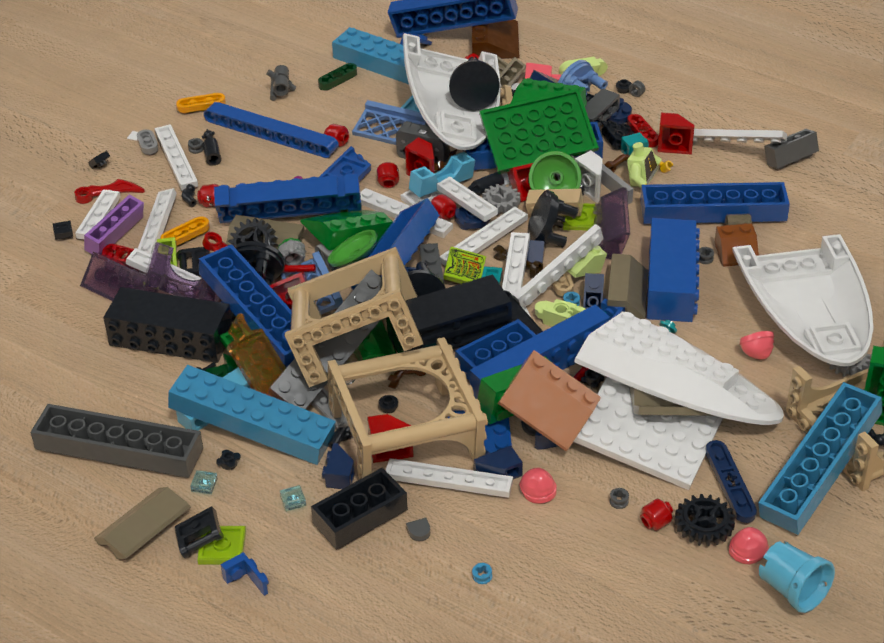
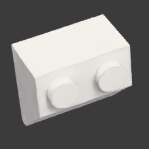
[575,151,603,203]

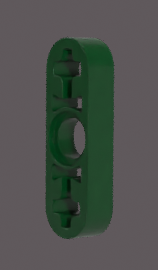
[318,63,357,91]

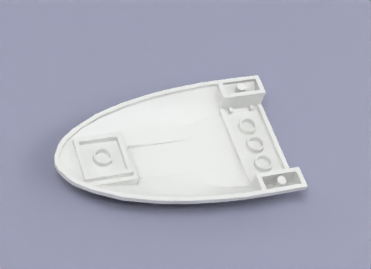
[403,33,500,150]
[732,234,873,366]
[574,312,784,425]

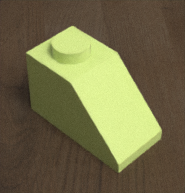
[567,245,607,278]

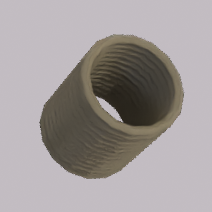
[725,214,752,225]

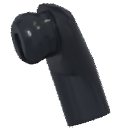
[181,184,197,207]
[328,426,353,448]

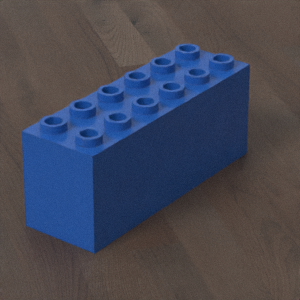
[647,218,700,322]

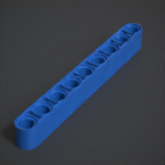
[203,102,339,158]

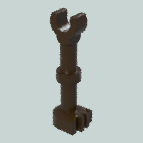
[493,245,543,278]

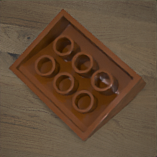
[472,19,520,59]

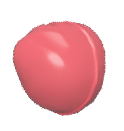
[740,331,774,360]
[519,468,557,504]
[728,527,769,564]

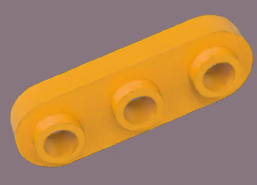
[176,93,226,114]
[160,216,210,246]

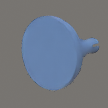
[558,60,608,95]

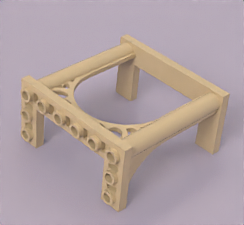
[285,247,423,387]
[328,337,488,480]
[786,338,884,492]

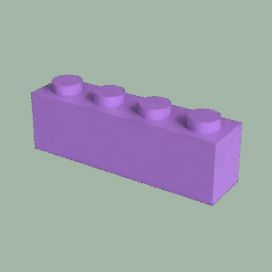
[84,194,144,258]

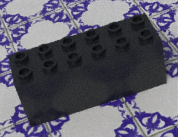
[386,274,512,353]
[103,287,232,363]

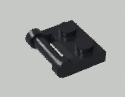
[177,247,210,277]
[175,506,224,559]

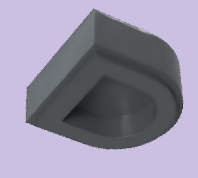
[406,518,431,541]

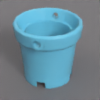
[759,541,835,613]

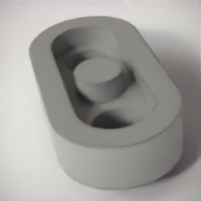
[137,129,158,155]

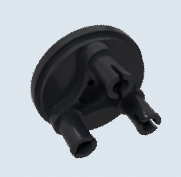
[449,56,500,110]
[527,190,579,248]
[234,241,285,285]
[407,261,445,297]

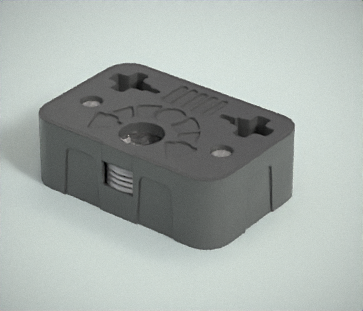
[396,121,450,164]

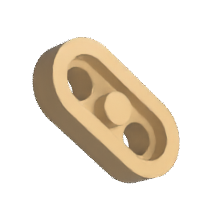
[500,85,513,106]
[552,271,574,297]

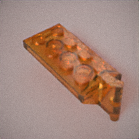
[227,313,286,396]

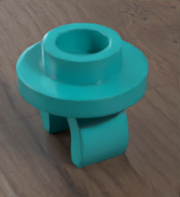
[659,319,677,334]

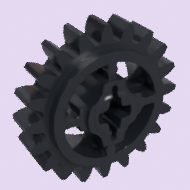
[228,218,278,247]
[674,494,735,546]

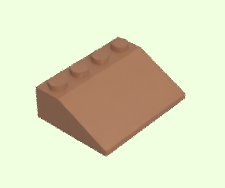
[498,350,601,451]

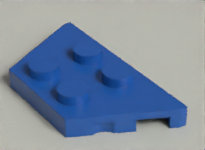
[319,146,371,182]

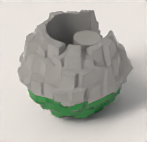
[278,238,306,265]

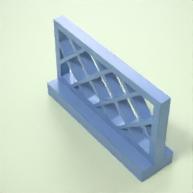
[352,100,428,145]
[280,251,343,314]

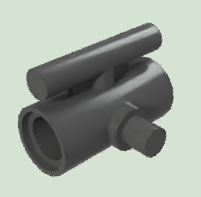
[266,65,296,101]

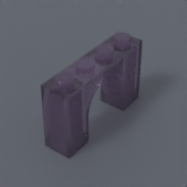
[143,242,219,302]

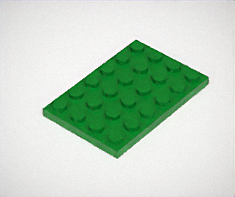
[479,89,599,174]

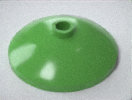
[529,151,582,190]
[328,230,377,267]

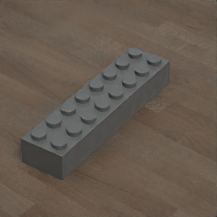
[268,270,382,409]
[30,404,203,478]

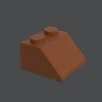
[714,223,759,267]

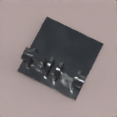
[601,120,635,150]

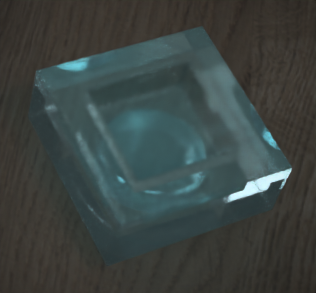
[190,470,218,494]
[280,485,306,511]

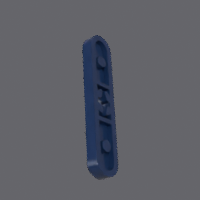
[706,440,757,523]

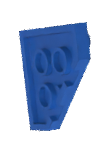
[447,410,512,455]

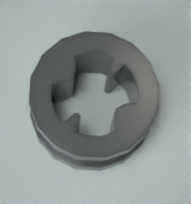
[629,80,646,97]
[188,138,204,154]
[698,247,714,264]
[609,488,629,509]

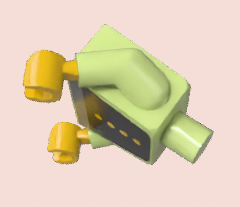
[627,142,673,188]

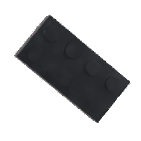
[311,467,408,550]

